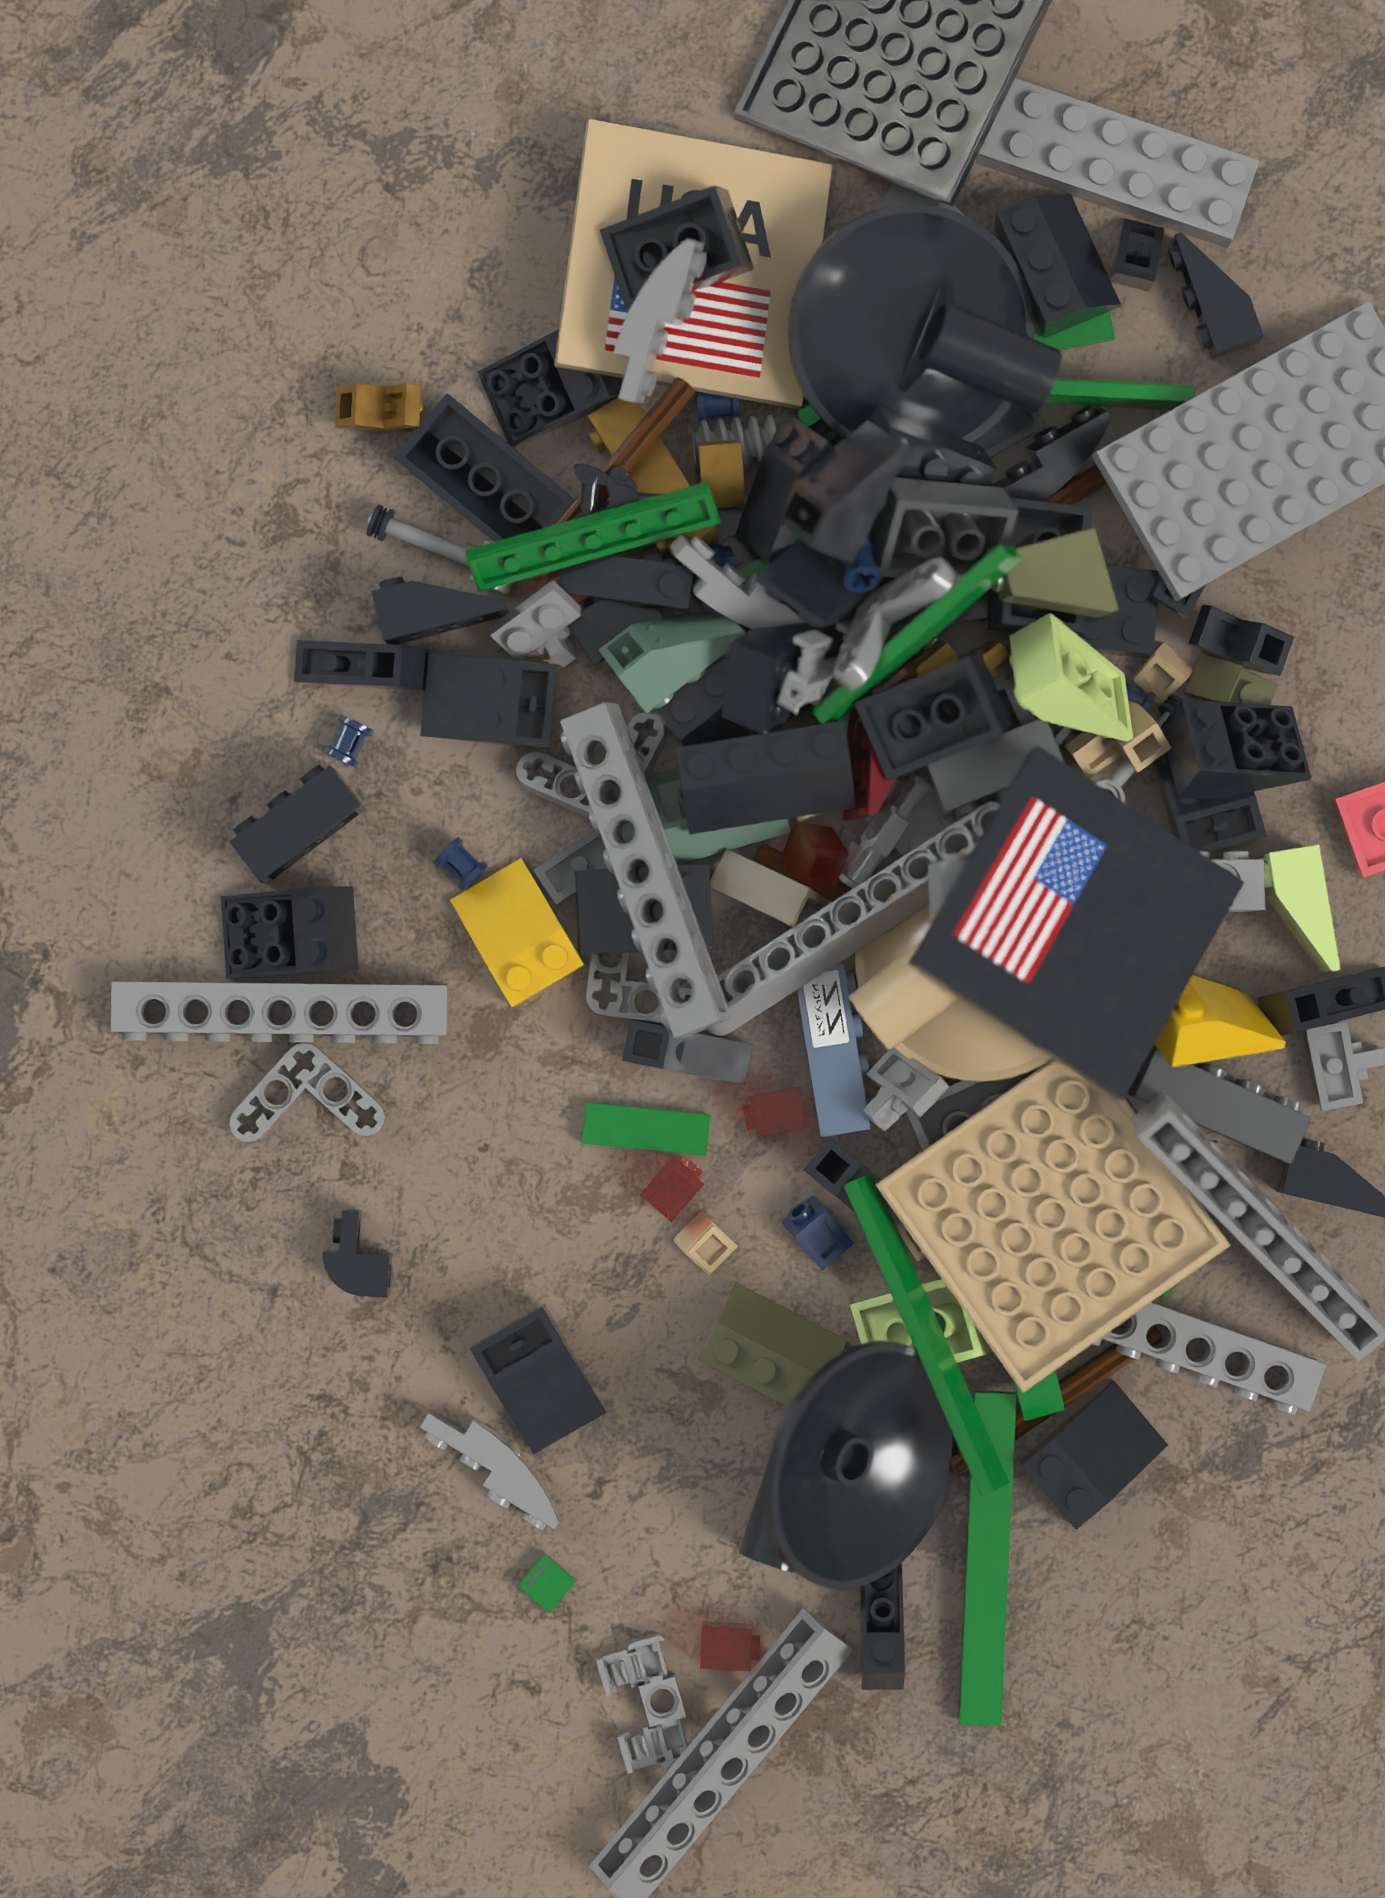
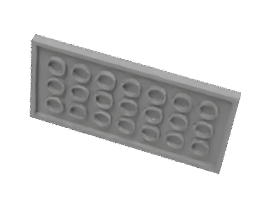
[1092,301,1385,601]

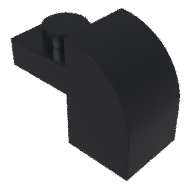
[1188,604,1294,676]
[803,1138,887,1212]
[323,1209,392,1298]

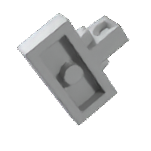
[490,580,581,668]
[1305,1021,1385,1111]
[863,1048,949,1131]

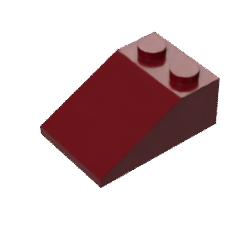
[843,687,897,821]

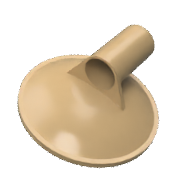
[848,847,1053,1082]

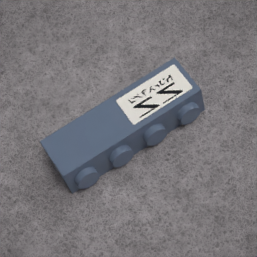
[796,964,874,1137]

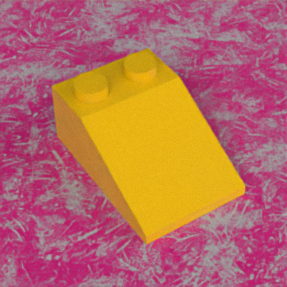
[450,858,585,1007]
[1154,975,1286,1067]

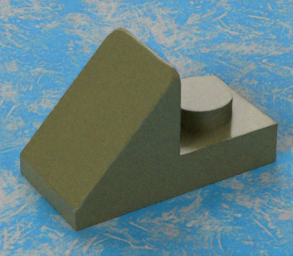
[1184,654,1278,705]

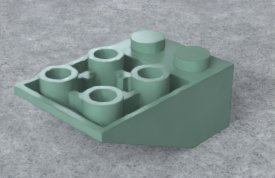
[599,610,746,713]

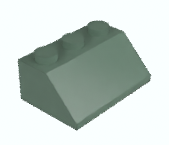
[646,768,791,865]

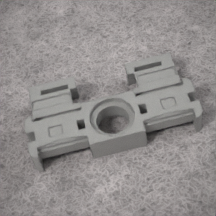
[778,618,853,714]
[824,771,932,889]
[596,1633,688,1774]

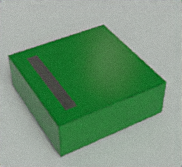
[518,1553,577,1613]

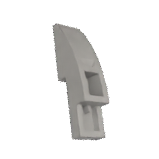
[614,239,706,403]
[670,534,804,629]
[420,1410,560,1530]

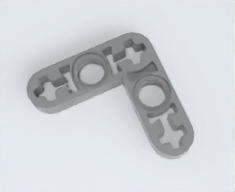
[832,557,957,691]
[516,712,667,819]
[586,953,692,1023]
[229,1043,386,1142]

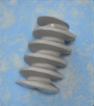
[692,415,776,473]

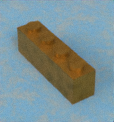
[587,397,719,564]

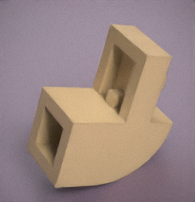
[1065,701,1171,779]

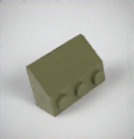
[697,1283,847,1407]

